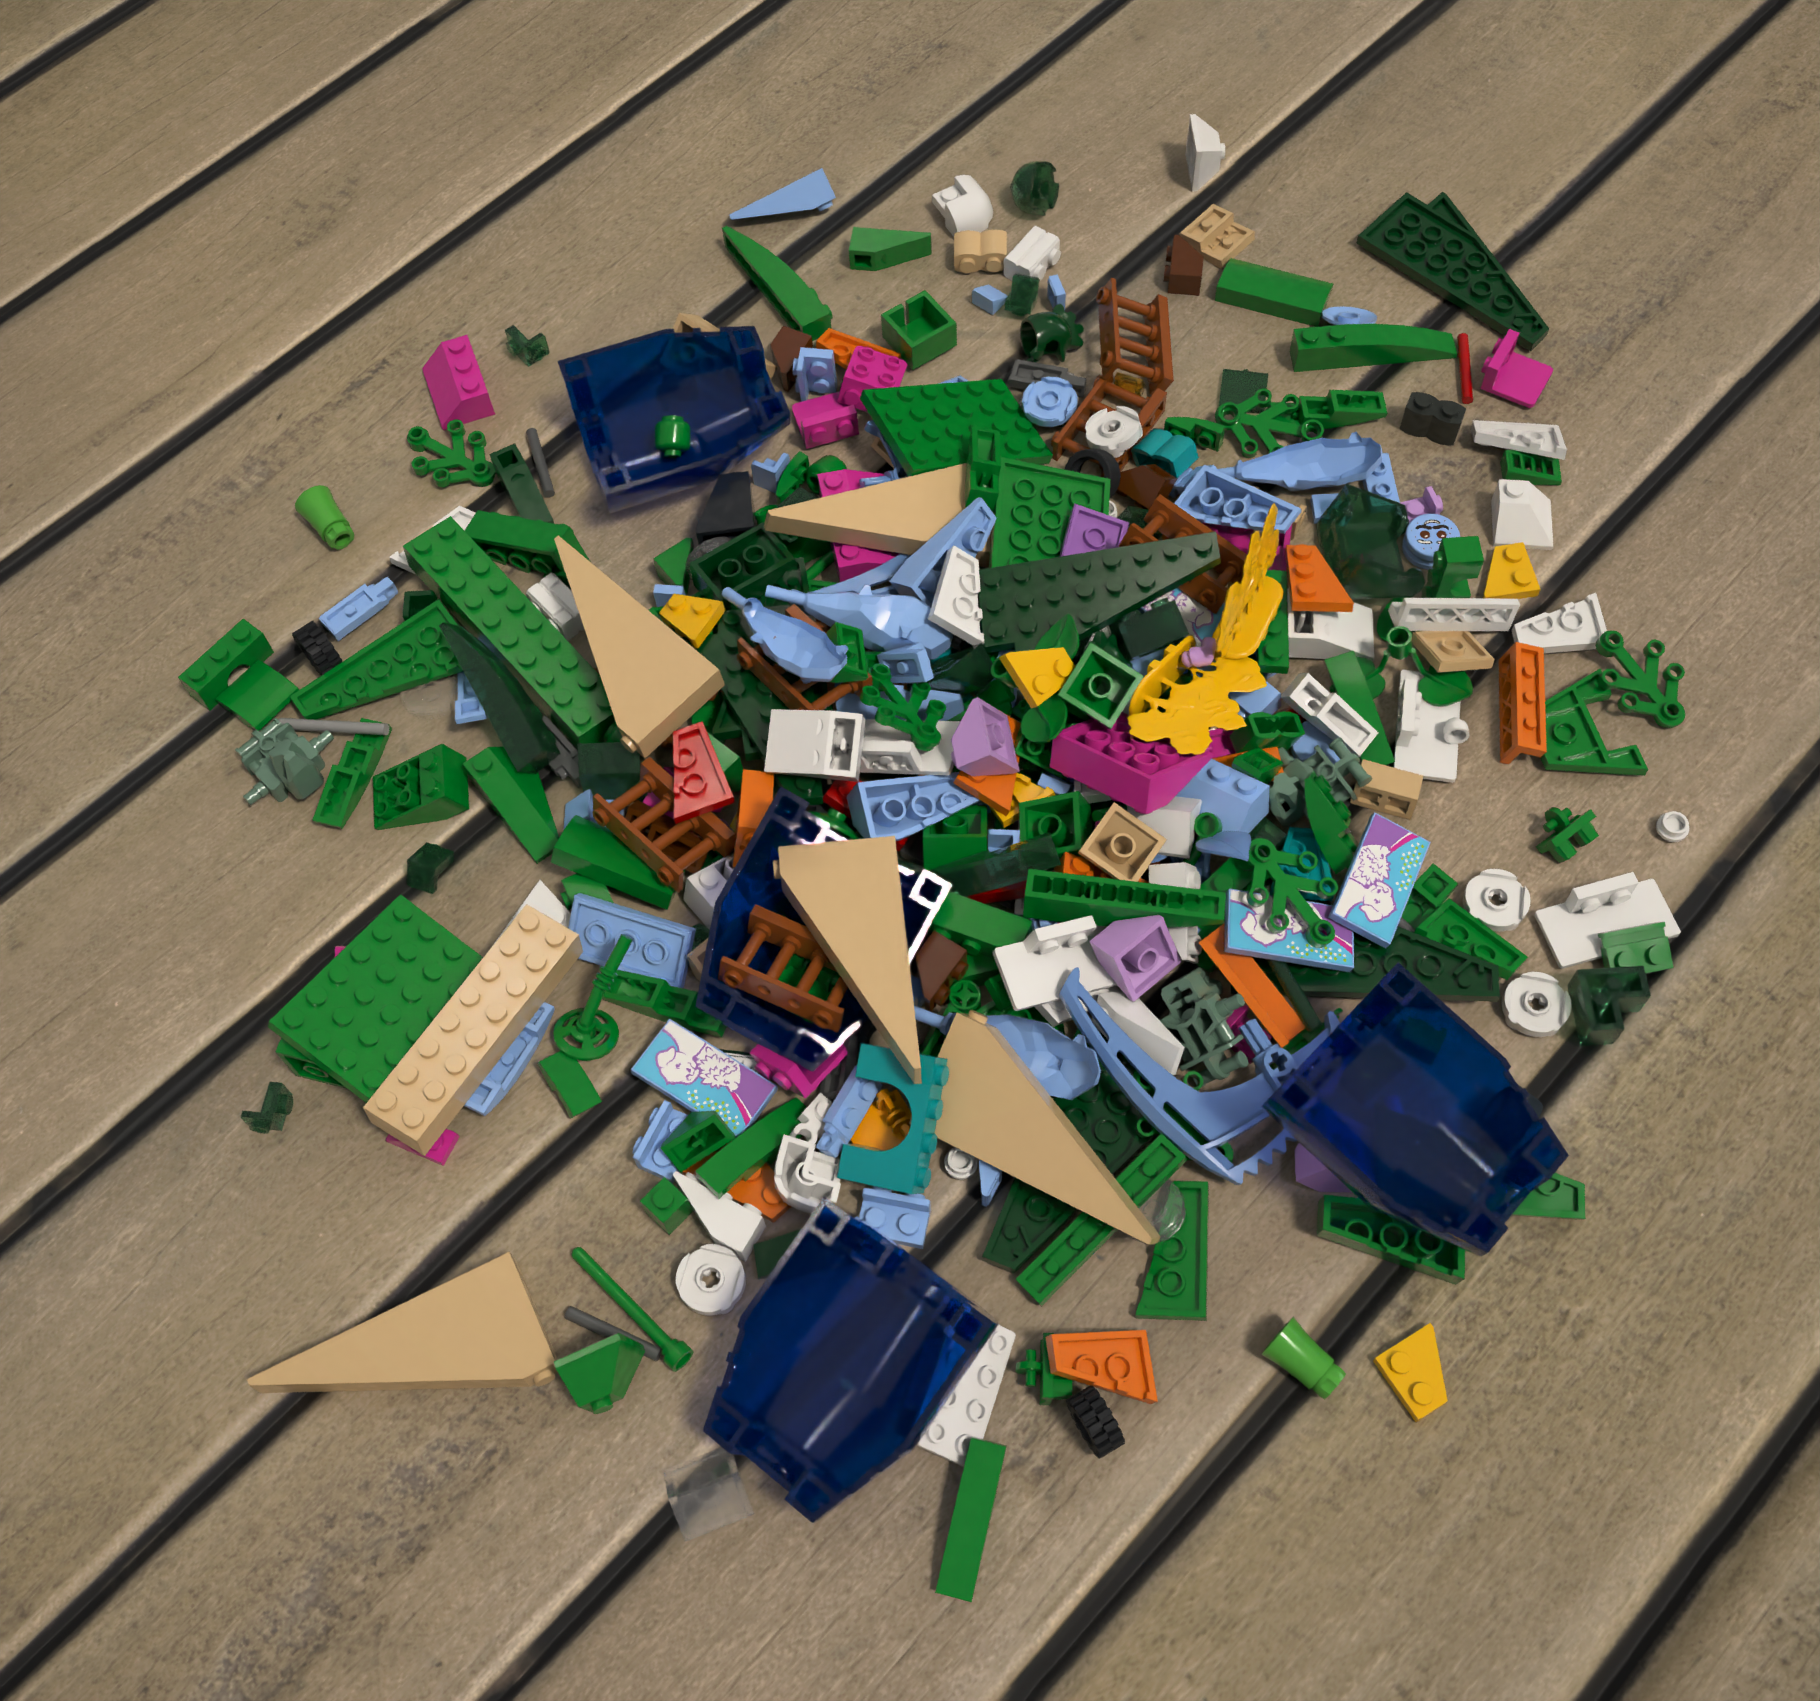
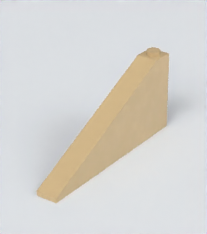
[764,463,992,568]
[554,535,725,758]
[773,836,922,1084]
[909,1010,1161,1245]
[247,1252,558,1393]

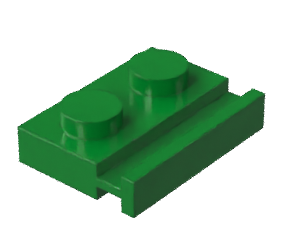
[1598,922,1674,980]

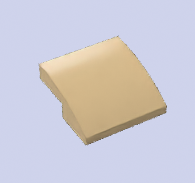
[1180,204,1255,269]

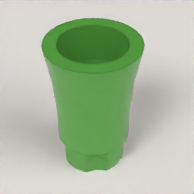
[295,485,355,550]
[1261,1317,1346,1400]

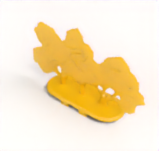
[1212,503,1284,659]
[1127,635,1267,755]

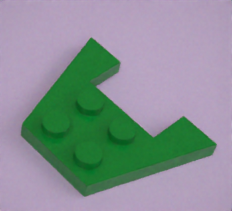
[1540,669,1648,776]

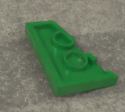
[1414,898,1528,980]

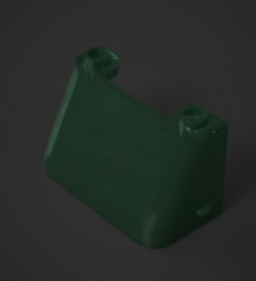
[1317,484,1425,600]

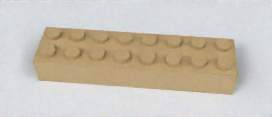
[363,904,583,1156]

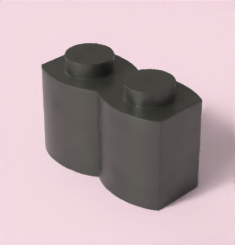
[1400,392,1466,446]

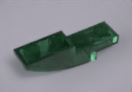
[929,832,1061,897]

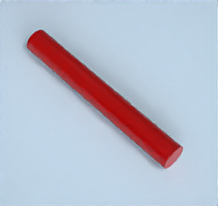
[1457,333,1473,404]

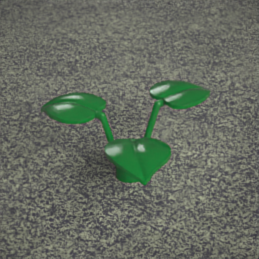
[1330,592,1473,706]
[963,614,1079,743]

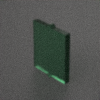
[1219,369,1268,414]

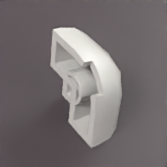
[932,175,993,237]
[774,1134,841,1219]

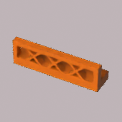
[1499,642,1547,764]
[1199,923,1307,1048]

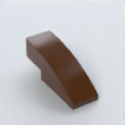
[625,800,708,874]

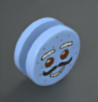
[1402,514,1460,570]

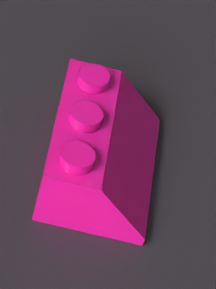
[422,335,495,430]

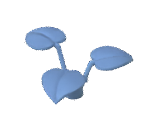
[1151,831,1251,884]

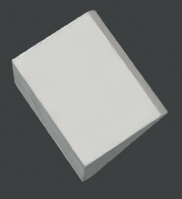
[1127,796,1202,858]

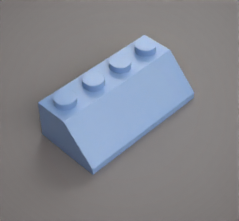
[1176,759,1270,833]

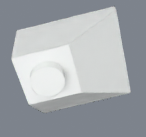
[1185,114,1225,192]
[1491,479,1553,550]

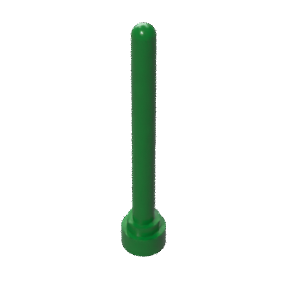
[571,1247,694,1372]

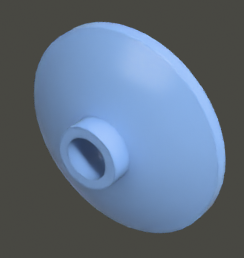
[1322,306,1377,325]

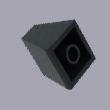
[696,471,756,556]

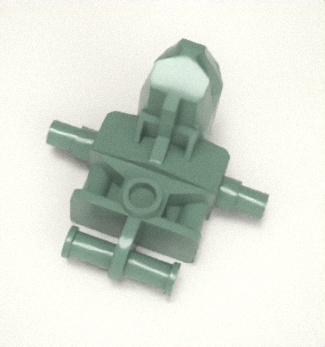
[235,718,334,805]
[1269,737,1372,832]
[1160,967,1248,1087]

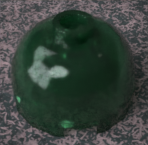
[1010,161,1059,216]

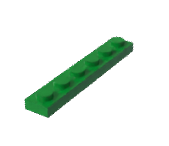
[1016,1133,1187,1307]

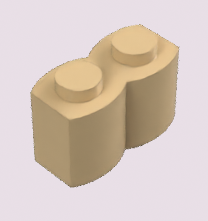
[954,230,1007,273]

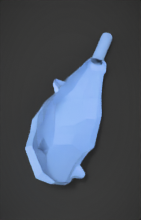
[1218,432,1382,491]
[765,584,953,659]
[722,587,848,684]
[914,1006,1101,1100]

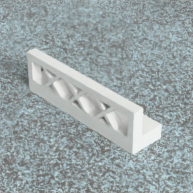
[1388,598,1520,631]

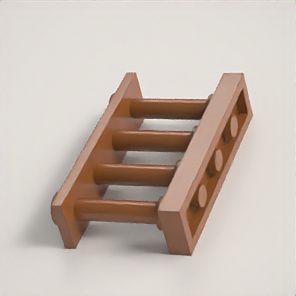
[1096,277,1174,395]
[1051,374,1167,477]
[1119,494,1247,614]
[737,604,872,710]
[592,757,735,893]
[718,904,848,1033]

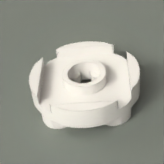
[1085,406,1143,458]
[1463,869,1530,932]
[1502,972,1571,1037]
[676,1244,746,1316]

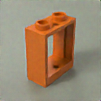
[733,769,774,871]

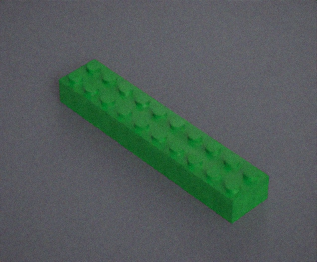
[403,516,615,756]

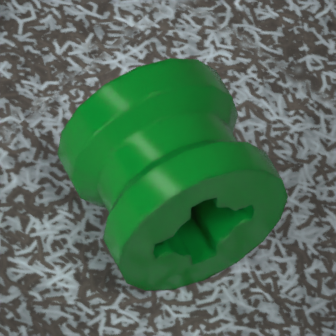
[949,980,981,1014]

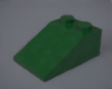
[689,522,796,610]

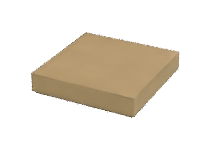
[1412,631,1495,672]

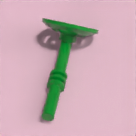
[553,934,633,1061]

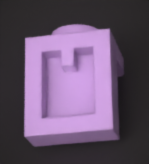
[1394,486,1443,533]

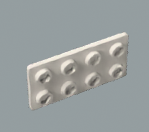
[1393,670,1461,783]
[860,719,961,776]
[1534,872,1681,969]
[992,915,1117,1011]
[906,1306,1016,1467]

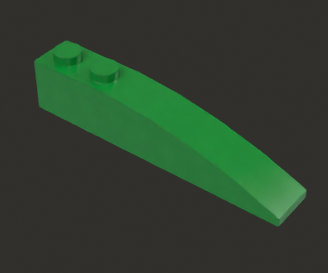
[722,226,833,341]
[1289,324,1458,372]
[1023,869,1226,928]

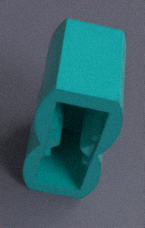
[1131,429,1199,478]

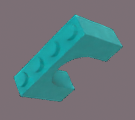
[837,1043,949,1194]

